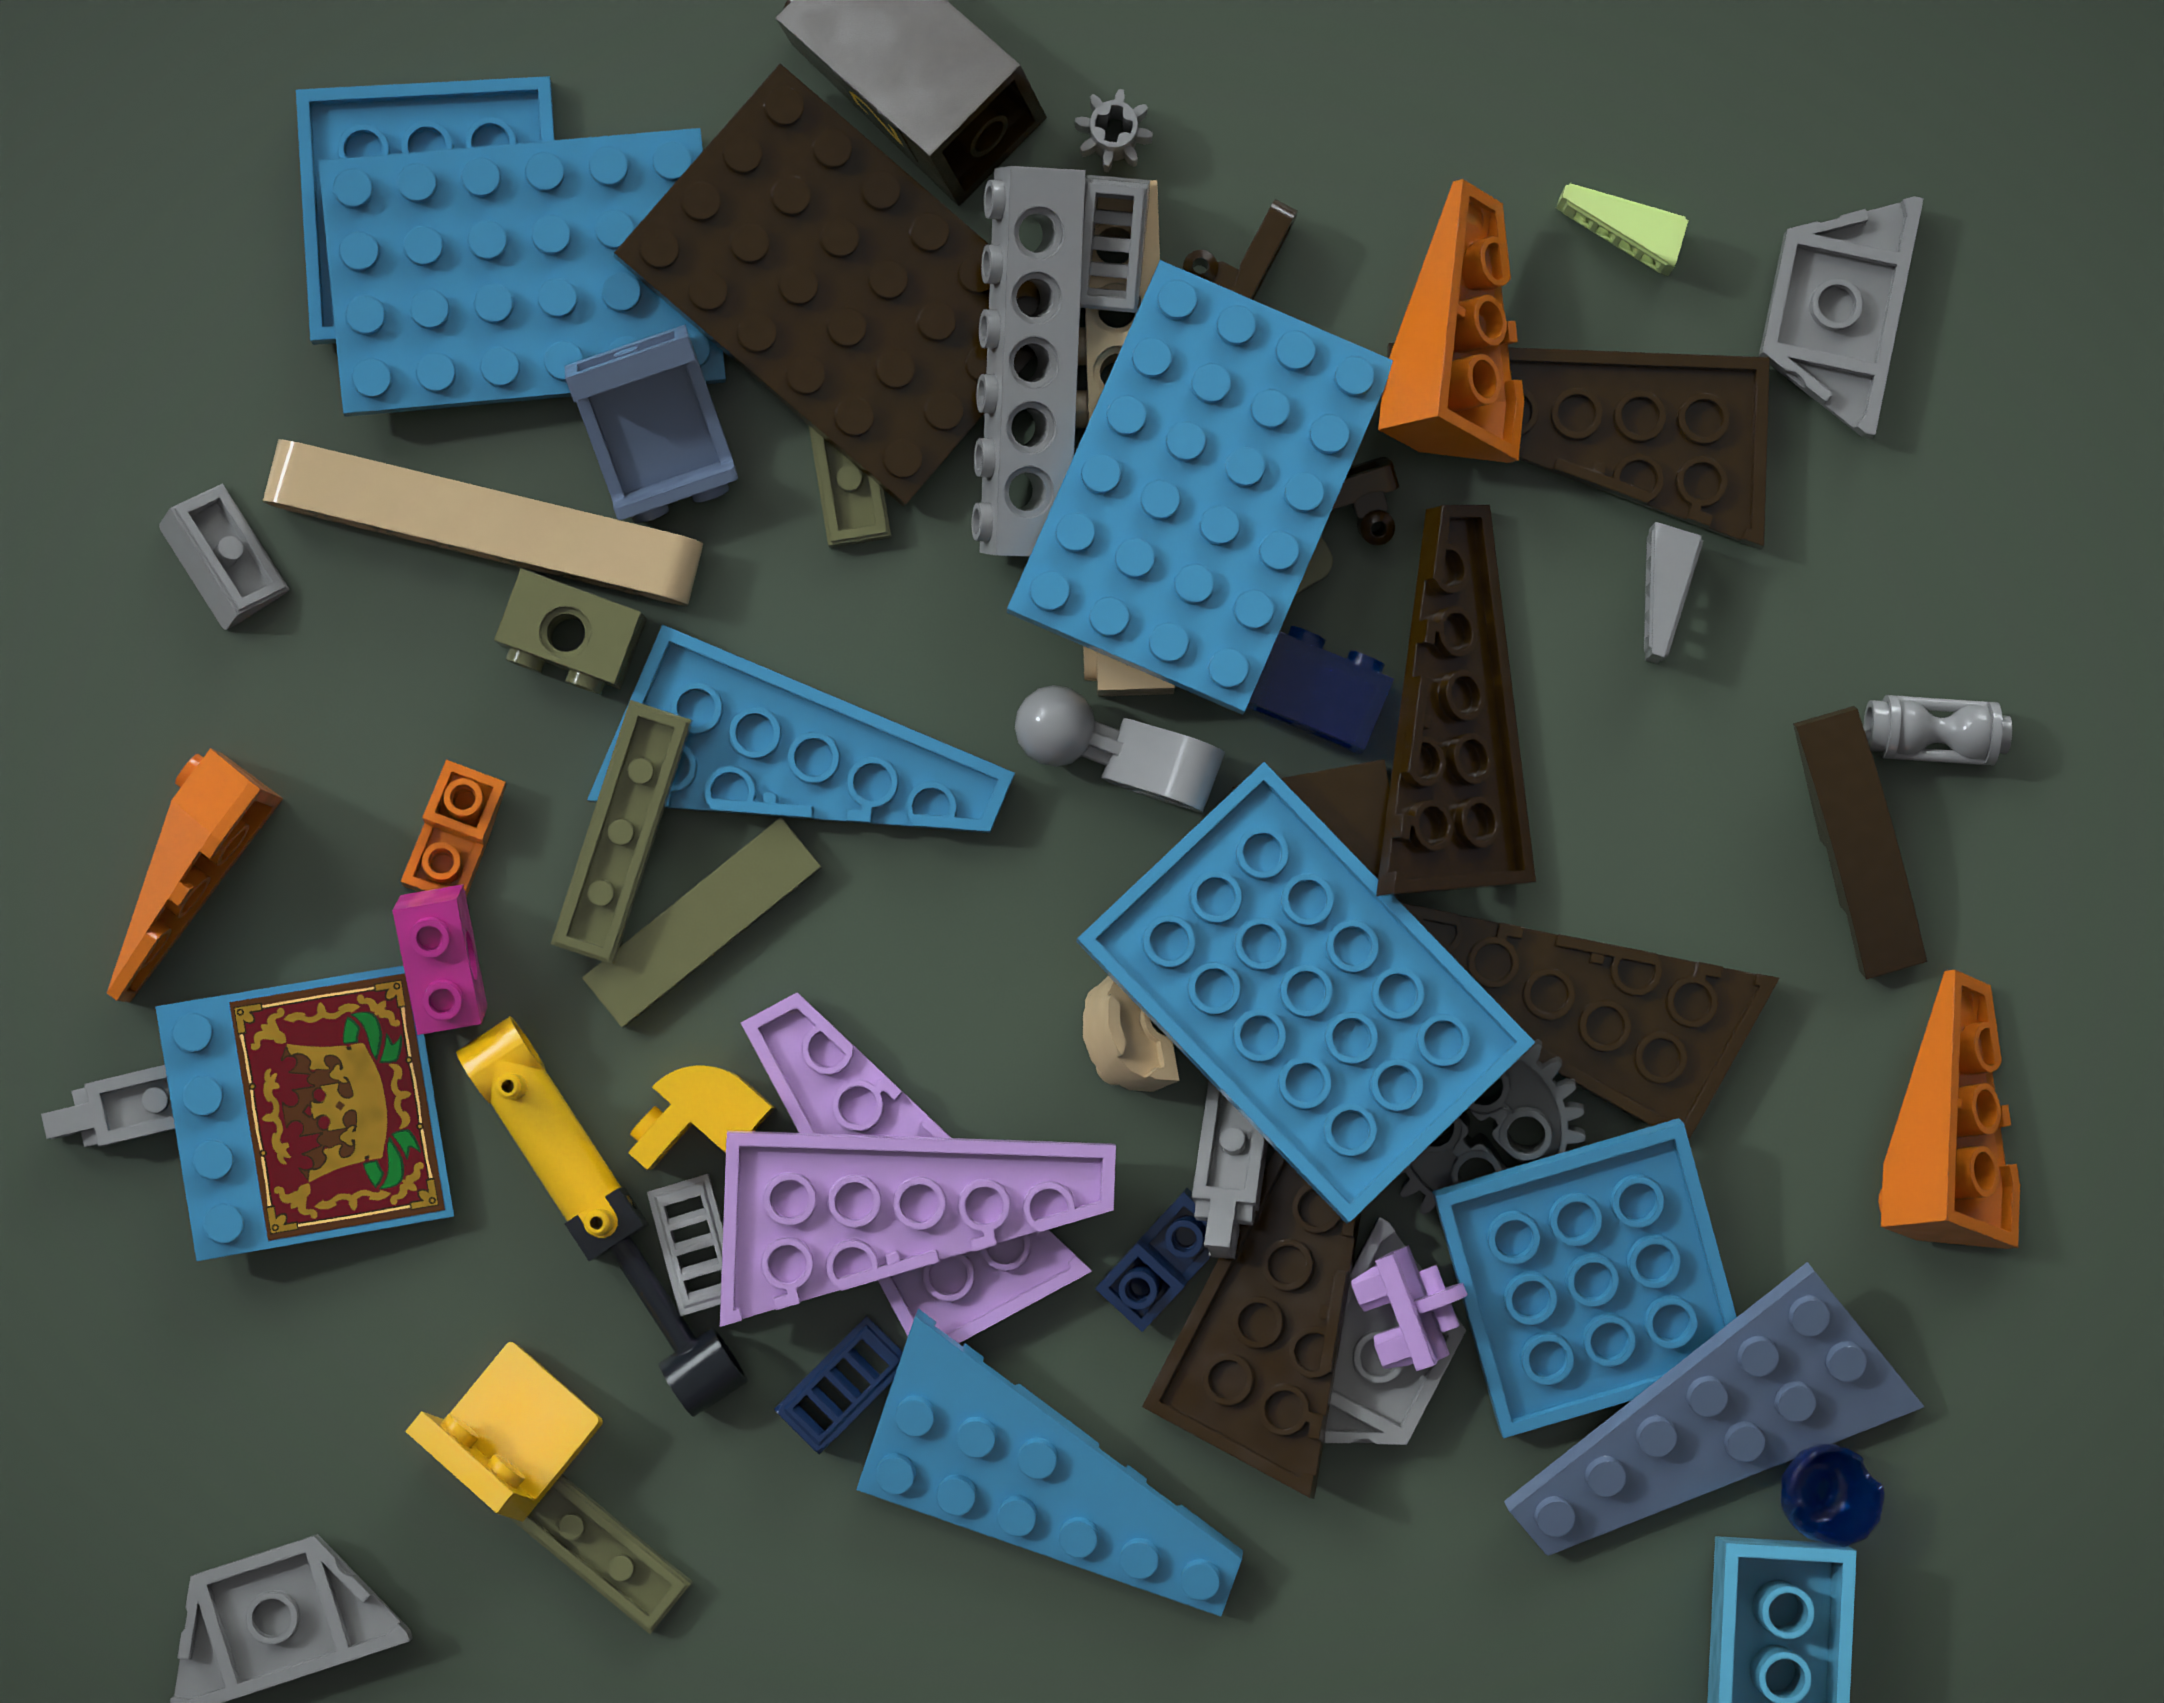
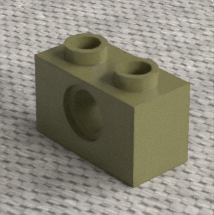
[494,568,647,695]

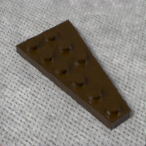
[1401,903,1780,1140]
[1142,1150,1362,1499]

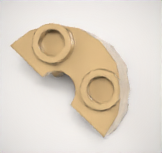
[1083,976,1180,1092]

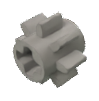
[1075,89,1153,172]

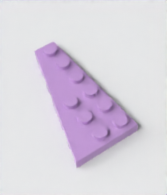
[741,993,1092,1343]
[720,1131,1116,1327]

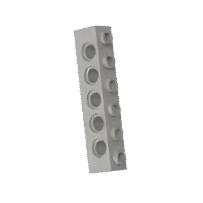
[971,166,1086,557]

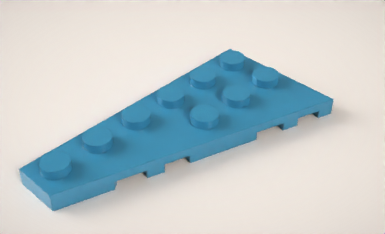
[587,624,1015,833]
[856,1308,1243,1617]

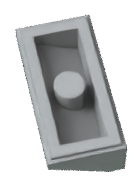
[159,483,289,630]

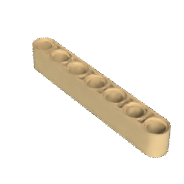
[263,439,703,606]

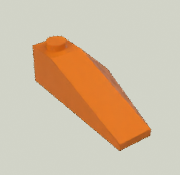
[1378,179,1524,463]
[107,748,283,1003]
[1878,970,2020,1249]

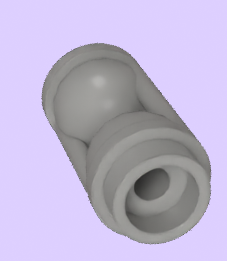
[1863,695,2012,766]

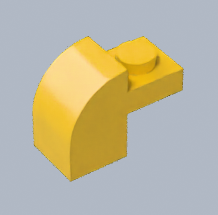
[628,1065,776,1170]

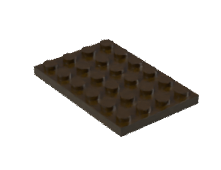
[614,63,1040,507]

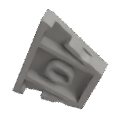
[1759,196,1924,439]
[1324,1217,1466,1445]
[170,1534,413,1703]

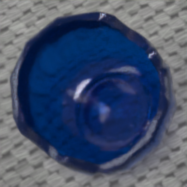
[1781,1443,1885,1547]

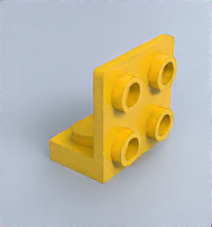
[405,1342,603,1522]

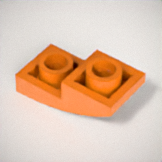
[401,760,507,898]

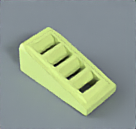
[1556,183,1689,276]

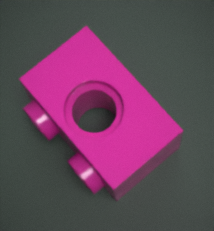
[392,884,488,1035]

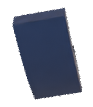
[1095,1188,1210,1332]

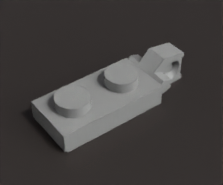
[41,1065,175,1147]
[1192,1081,1268,1259]

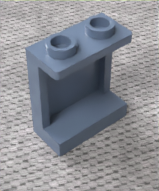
[565,325,738,523]

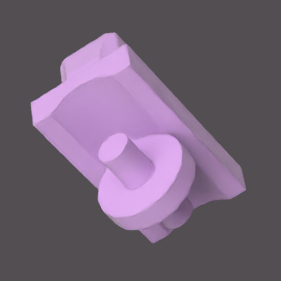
[1351,1245,1468,1371]

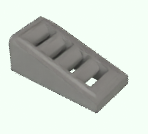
[1080,175,1150,313]
[1644,522,1704,664]
[647,1174,723,1316]

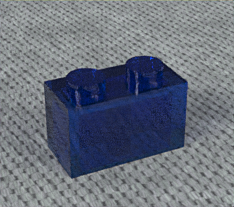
[1247,626,1394,755]

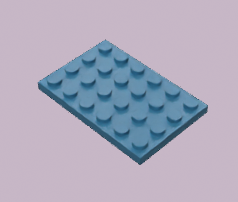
[318,128,726,417]
[1006,260,1393,715]
[1076,762,1535,1224]

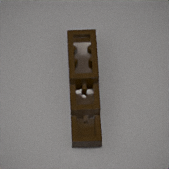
[1793,706,1927,980]

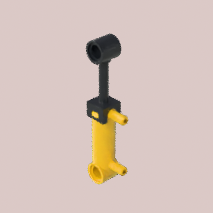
[456,1016,748,1417]

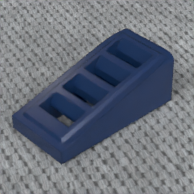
[774,1316,903,1455]

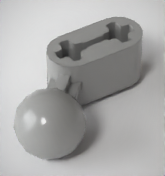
[1015,685,1225,813]

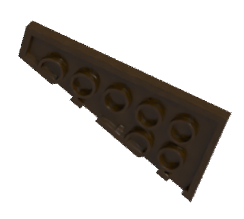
[1387,343,1770,550]
[1376,504,1536,896]

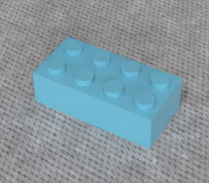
[1707,1536,1857,1703]

